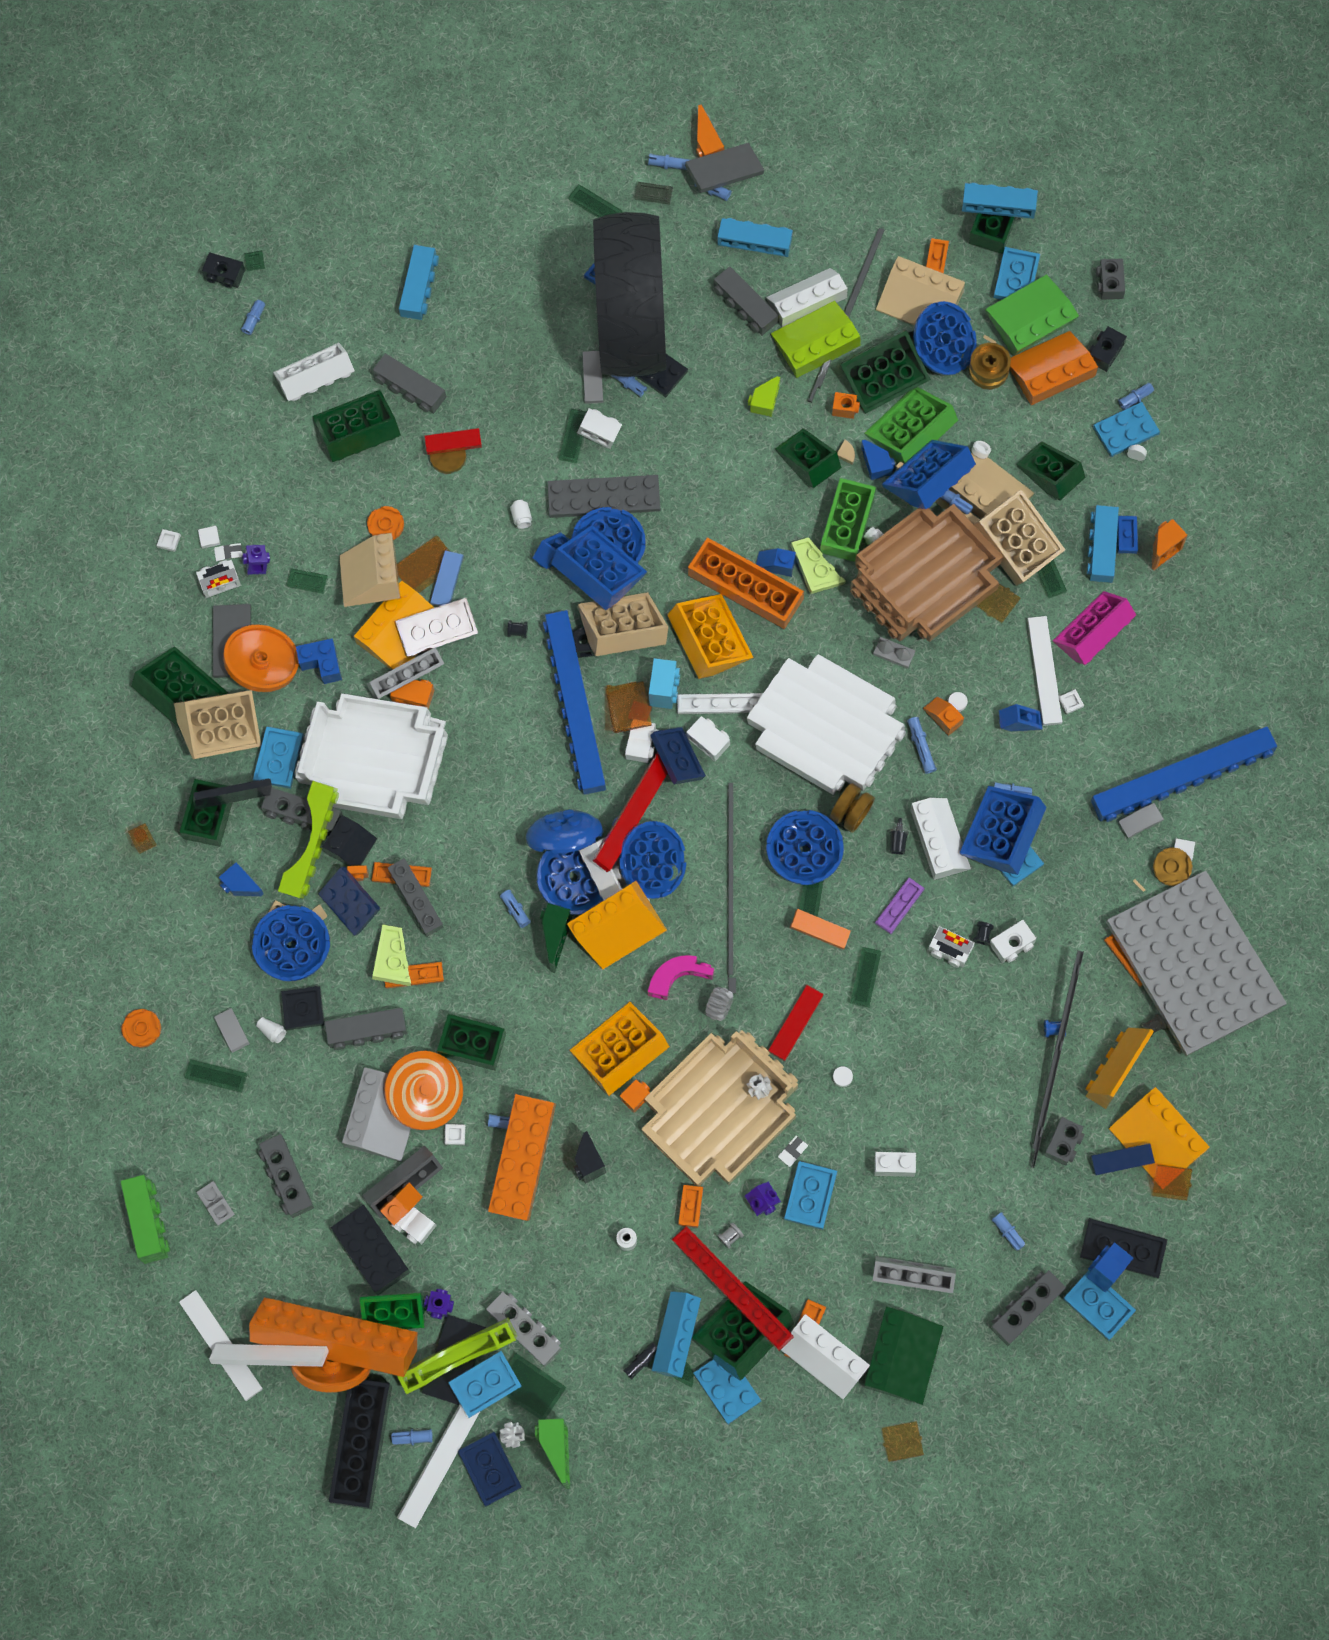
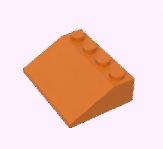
[1010,331,1098,405]

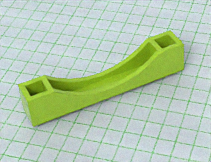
[278,781,339,898]
[397,1317,517,1394]

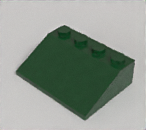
[839,330,931,414]
[313,390,401,462]
[131,646,228,729]
[692,1281,794,1381]
[864,1306,944,1405]

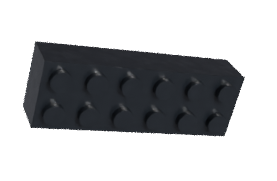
[329,1380,392,1510]

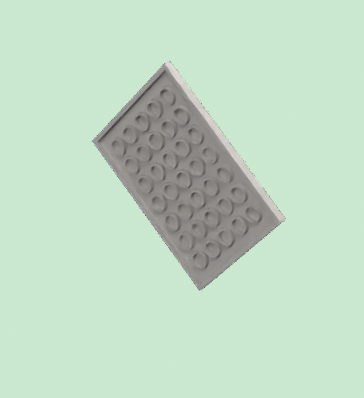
[1106,871,1287,1057]

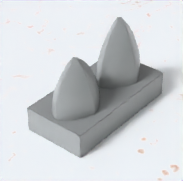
[873,637,915,669]

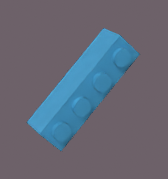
[962,183,1038,219]
[718,218,793,257]
[399,245,439,320]
[1087,505,1119,583]
[652,1292,701,1378]

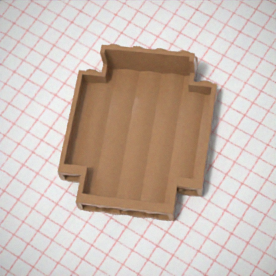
[850,504,1004,642]

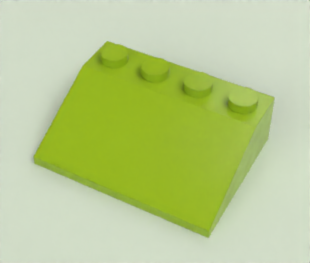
[771,301,861,378]

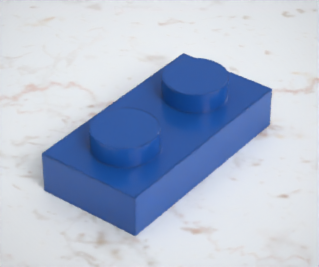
[1118,516,1138,554]

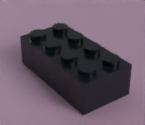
[330,1204,411,1296]

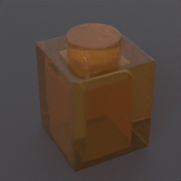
[128,823,157,854]

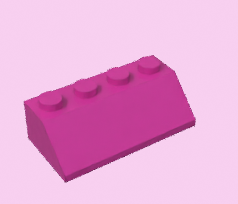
[1053,591,1136,665]

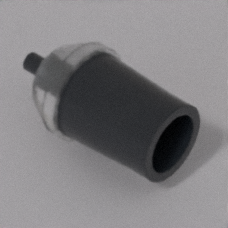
[889,818,909,855]

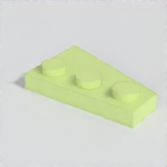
[790,538,846,594]
[372,925,411,986]

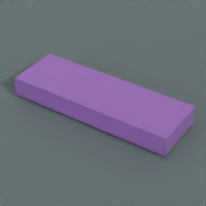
[875,878,925,935]

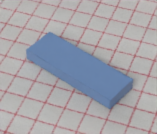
[430,551,464,606]

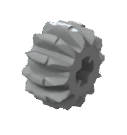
[705,987,733,1021]

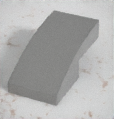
[1119,803,1164,838]
[214,1008,250,1053]
[197,1181,235,1225]

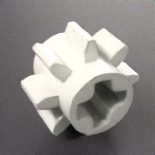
[746,1074,772,1100]
[500,1422,525,1448]

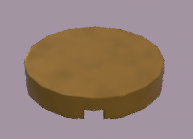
[430,450,466,474]
[1153,847,1192,886]

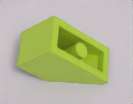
[748,376,780,417]

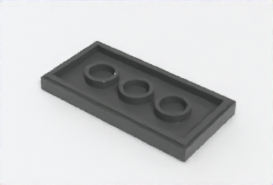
[685,143,764,193]
[213,604,251,678]

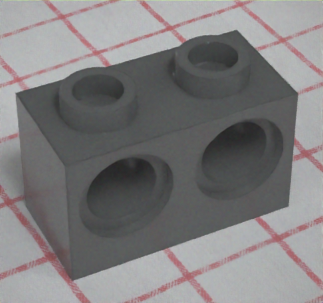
[1096,259,1125,300]
[1044,1117,1085,1166]

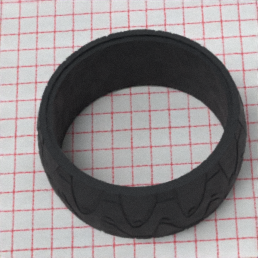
[593,212,666,377]

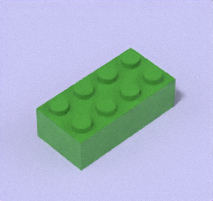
[820,478,876,562]
[121,1175,170,1264]

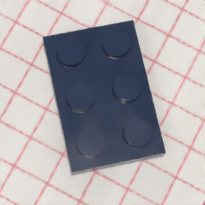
[650,727,706,785]
[318,867,381,936]
[458,1432,522,1507]

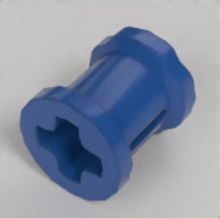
[1044,1019,1066,1037]

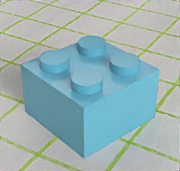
[649,658,680,709]

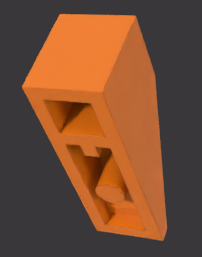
[696,104,724,158]

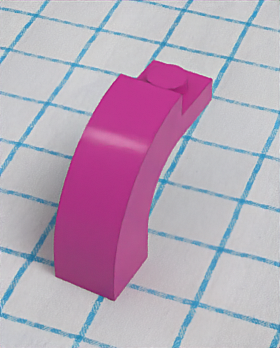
[648,955,714,1000]

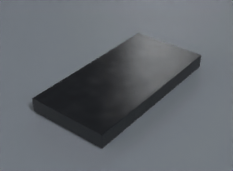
[193,778,272,810]
[1080,1218,1168,1279]
[422,1315,486,1405]

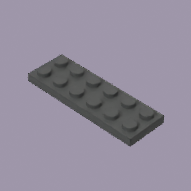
[548,475,660,518]

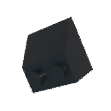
[322,815,377,866]
[573,1131,606,1184]

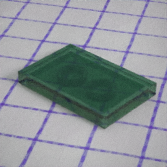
[506,1353,566,1420]

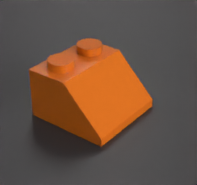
[1152,519,1188,570]

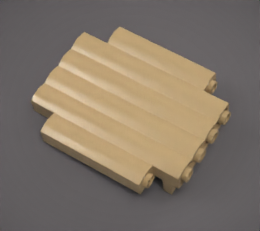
[641,1030,798,1187]

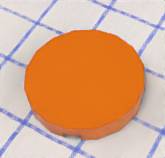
[367,506,404,540]
[122,1009,161,1048]

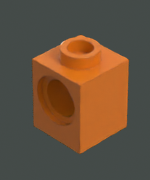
[832,392,860,419]
[620,1079,650,1113]

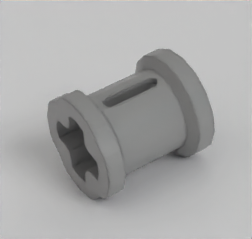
[717,1222,744,1249]

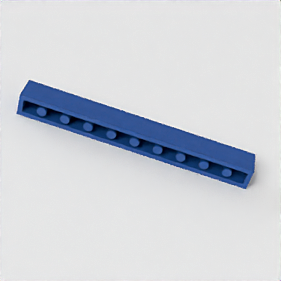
[543,610,606,795]
[1091,726,1277,822]

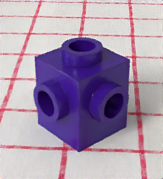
[242,545,270,575]
[745,1181,781,1216]
[424,1289,454,1319]

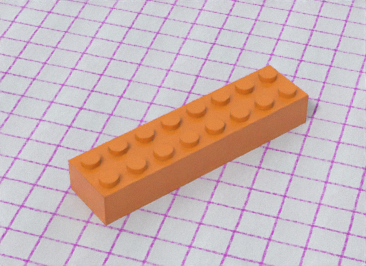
[249,1297,418,1377]

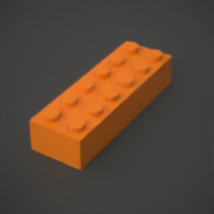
[688,537,804,629]
[488,1094,556,1221]

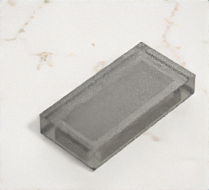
[635,182,673,205]

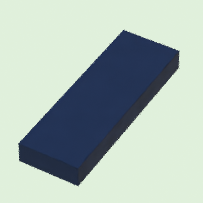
[1091,1143,1155,1175]

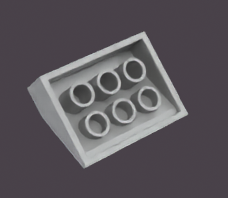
[342,1067,411,1162]

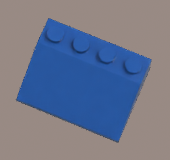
[882,440,976,509]
[551,525,647,610]
[960,786,1047,875]

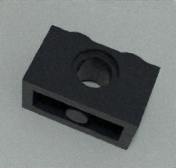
[202,252,245,288]
[1089,326,1127,372]

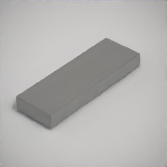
[583,351,603,404]

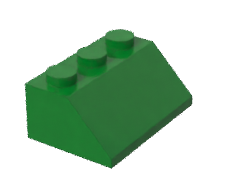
[359,1293,425,1329]

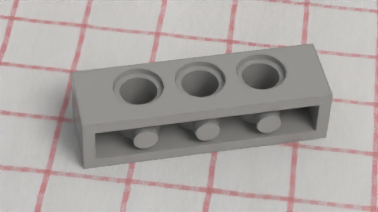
[367,647,444,699]
[873,1256,956,1293]
[486,1292,562,1367]

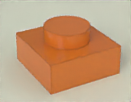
[347,865,369,881]

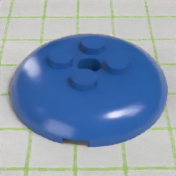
[913,301,976,375]
[572,507,646,563]
[526,810,603,853]
[766,810,844,885]
[619,821,686,899]
[537,849,604,915]
[252,905,330,981]

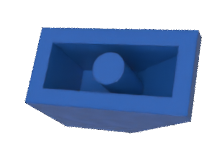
[861,440,895,480]
[533,533,570,569]
[756,548,796,577]
[999,704,1043,732]
[219,862,264,897]

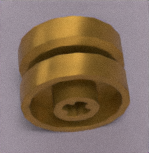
[969,342,1011,390]
[830,783,875,833]

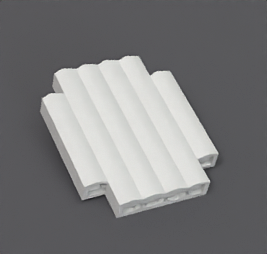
[747,654,906,795]
[295,694,448,819]

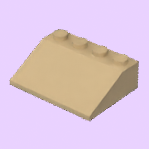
[876,256,965,325]
[949,453,1034,519]
[973,489,1065,586]
[340,533,400,607]
[578,593,668,656]
[174,690,261,759]

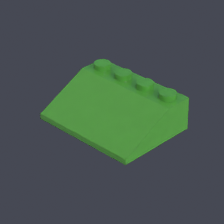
[985,274,1079,356]
[864,387,958,464]
[535,1419,570,1489]

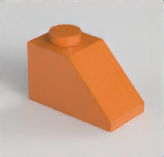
[390,679,435,710]
[923,697,964,736]
[380,1182,423,1226]

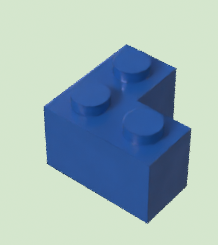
[296,638,342,684]
[1087,1242,1133,1293]

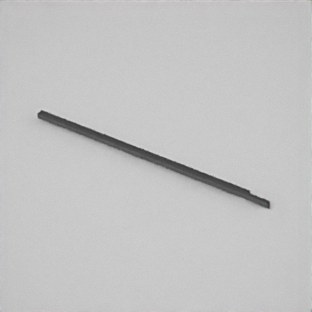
[809,228,884,403]
[729,783,736,994]
[1031,950,1084,1168]

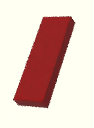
[425,428,482,455]

